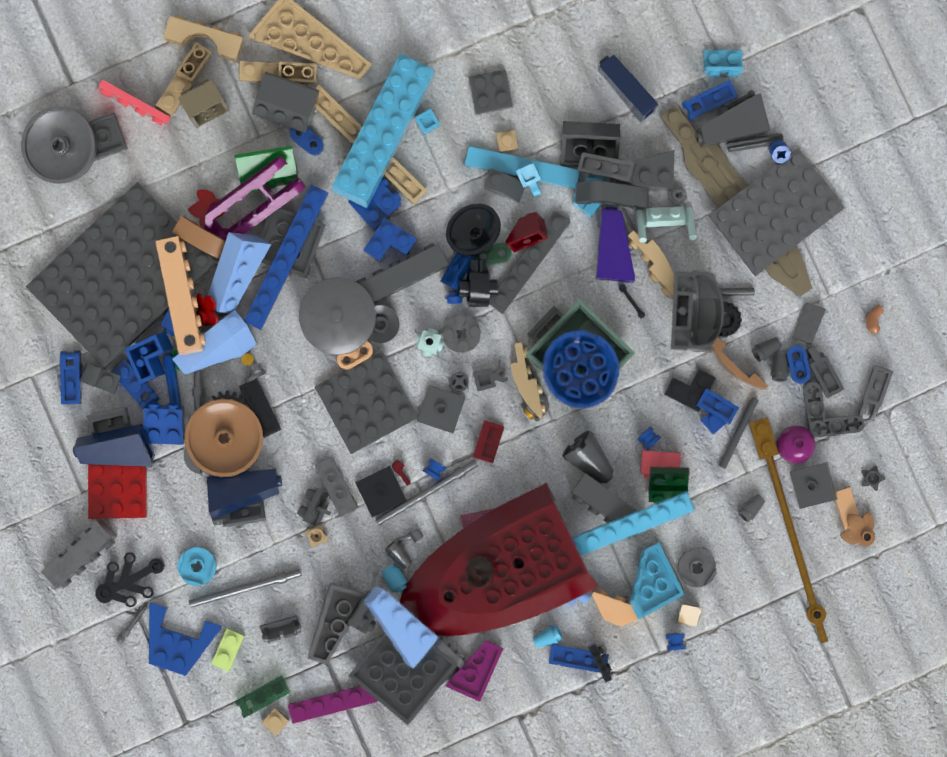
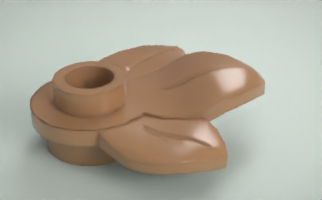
[840,512,875,546]

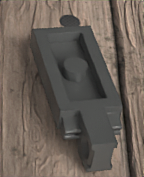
[806,345,844,398]
[212,500,266,527]

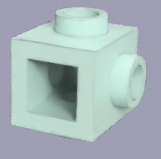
[415,328,444,357]

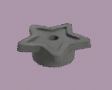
[861,466,885,491]

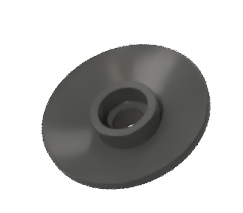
[369,305,400,343]

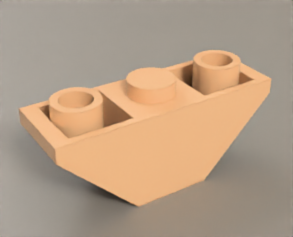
[591,589,638,627]

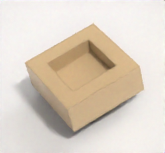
[496,130,518,153]
[262,708,289,735]

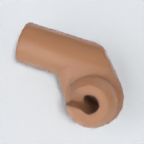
[866,305,884,334]

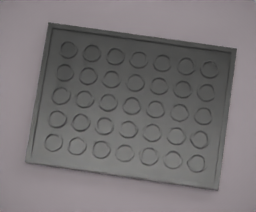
[26,182,217,369]

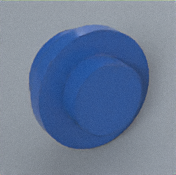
[445,290,464,304]

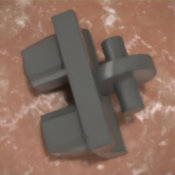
[297,489,331,525]

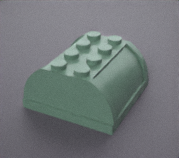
[525,299,635,409]

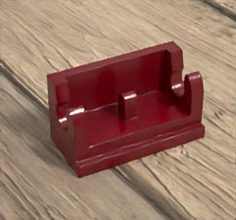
[473,420,504,463]

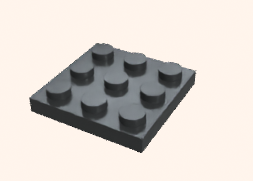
[260,208,326,279]

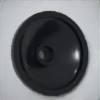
[446,203,501,256]

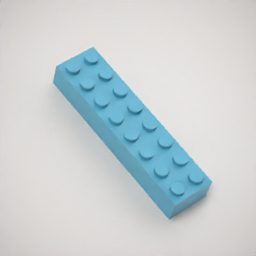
[332,54,434,208]

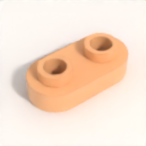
[337,342,373,370]

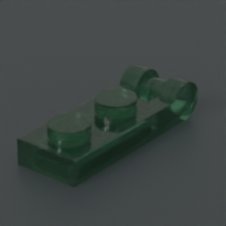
[234,675,291,718]

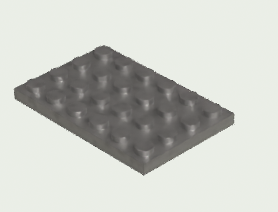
[709,148,845,276]

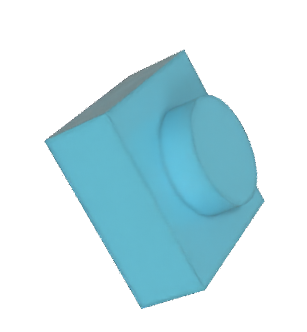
[414,109,441,135]

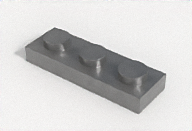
[577,152,637,183]

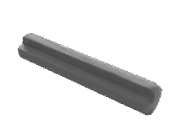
[727,133,783,152]

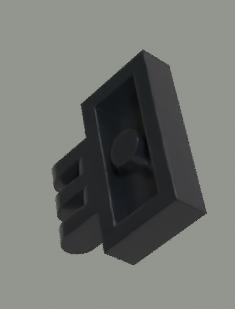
[588,643,614,683]

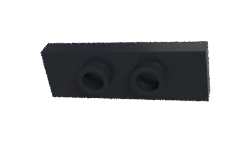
[239,378,282,438]

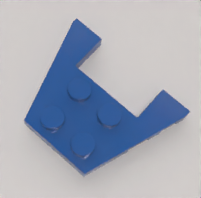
[149,602,222,676]

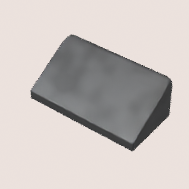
[792,303,826,345]

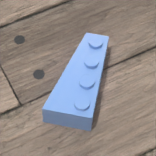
[207,232,271,313]
[364,586,438,669]

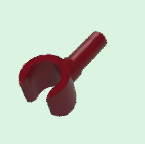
[392,459,411,486]

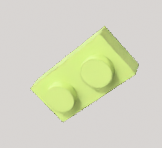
[211,628,245,672]

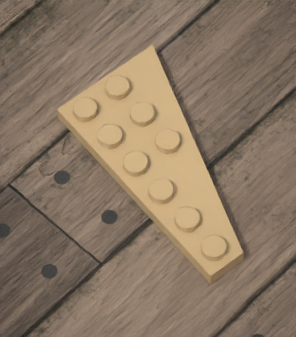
[248,0,372,80]

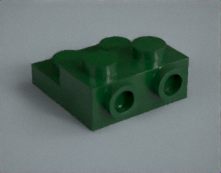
[648,467,689,504]

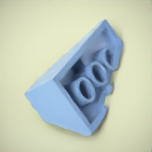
[172,310,257,375]

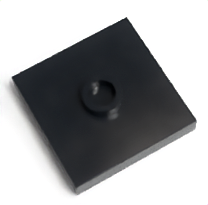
[355,466,406,517]

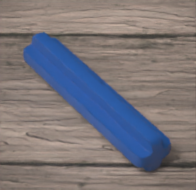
[163,355,182,406]

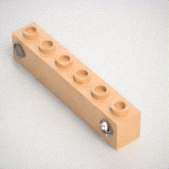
[156,236,206,356]

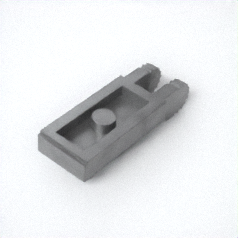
[858,365,893,421]

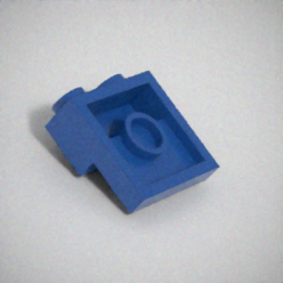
[348,178,402,231]
[143,402,184,445]

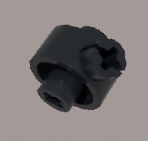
[458,259,498,307]

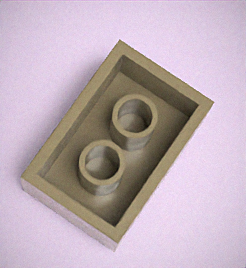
[178,79,230,128]

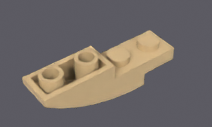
[156,42,212,117]
[238,61,317,84]
[627,230,674,298]
[510,342,546,419]

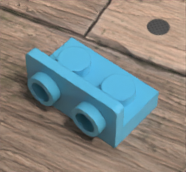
[703,50,744,77]

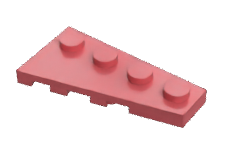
[97,80,171,126]

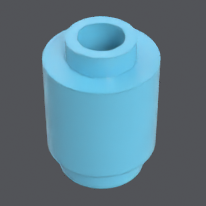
[382,564,408,594]

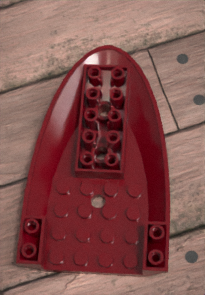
[399,483,599,636]

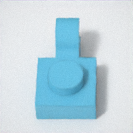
[516,161,541,197]

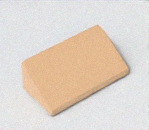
[834,487,859,530]

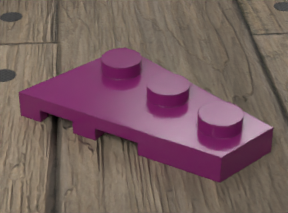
[445,640,504,702]

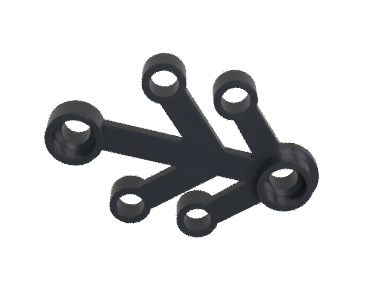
[95,552,165,607]

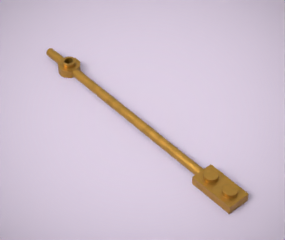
[749,418,828,643]

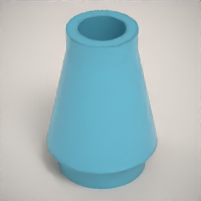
[533,625,563,648]

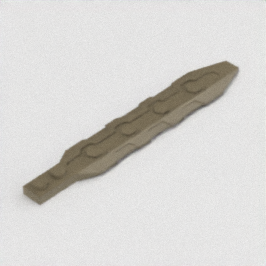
[660,105,812,297]

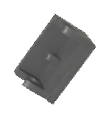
[527,306,563,343]
[87,407,131,434]

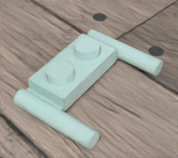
[636,206,697,243]

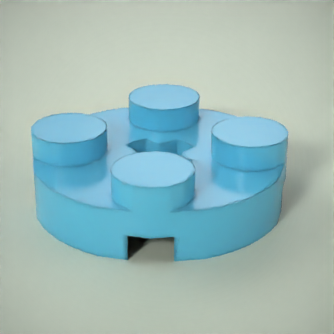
[177,547,217,586]

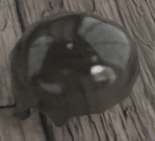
[465,556,495,588]

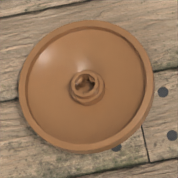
[185,399,263,477]

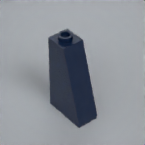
[598,55,658,123]
[73,424,155,466]
[207,469,282,519]

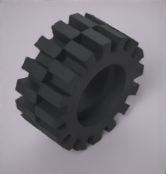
[719,302,742,337]

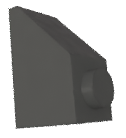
[484,169,525,203]

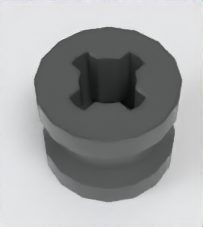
[450,372,469,392]

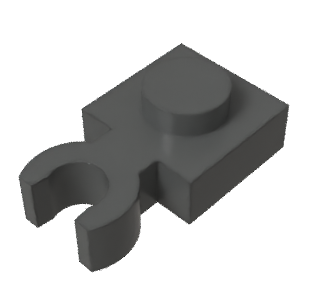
[473,367,508,392]

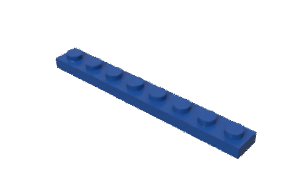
[244,184,329,330]

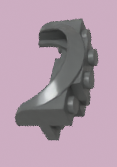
[671,271,724,353]

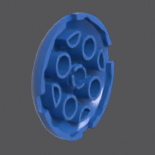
[542,331,619,408]

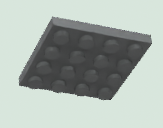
[315,351,418,454]
[348,632,458,726]

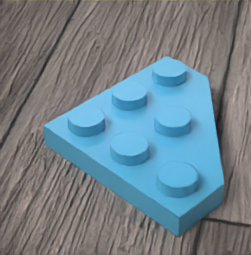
[630,542,685,619]

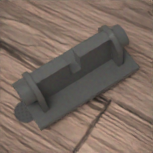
[259,615,301,643]

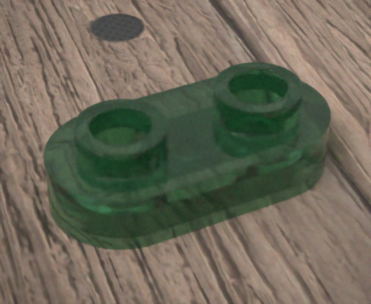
[475,243,512,266]

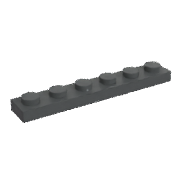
[489,211,570,314]

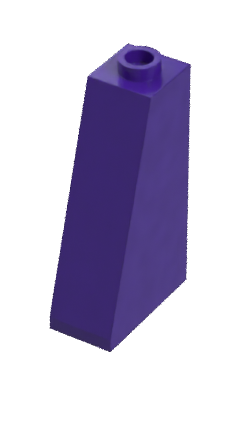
[595,207,635,283]

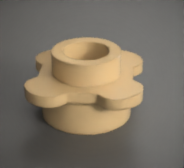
[306,525,328,547]

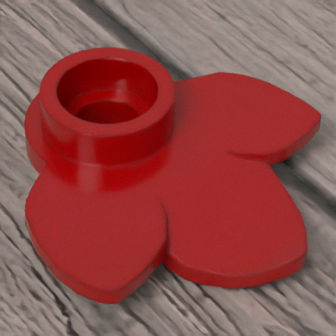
[188,189,225,227]
[196,293,218,326]

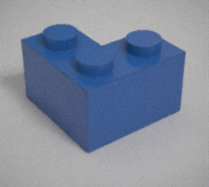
[364,218,417,263]
[124,331,173,384]

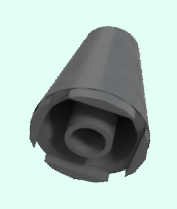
[562,430,614,484]

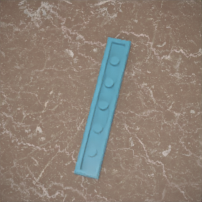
[465,146,580,190]

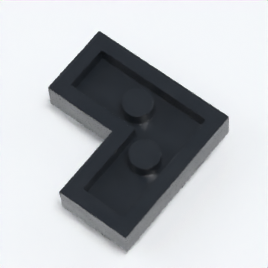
[664,369,716,412]

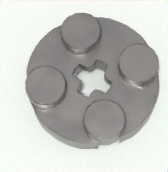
[443,314,481,353]
[678,549,717,587]

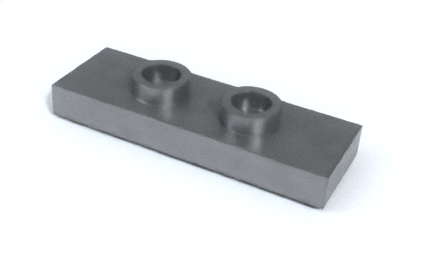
[315,457,357,517]

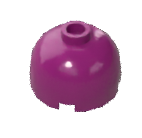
[776,426,815,463]

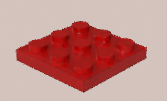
[88,464,147,519]

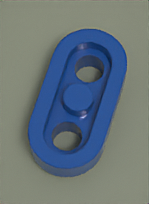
[290,128,324,156]
[786,345,811,384]

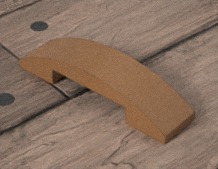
[172,215,226,259]
[712,338,768,390]

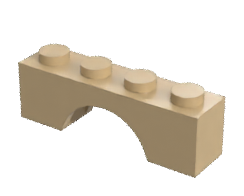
[163,15,245,63]

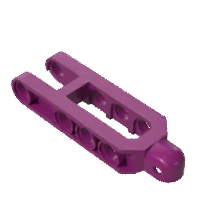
[202,156,306,240]

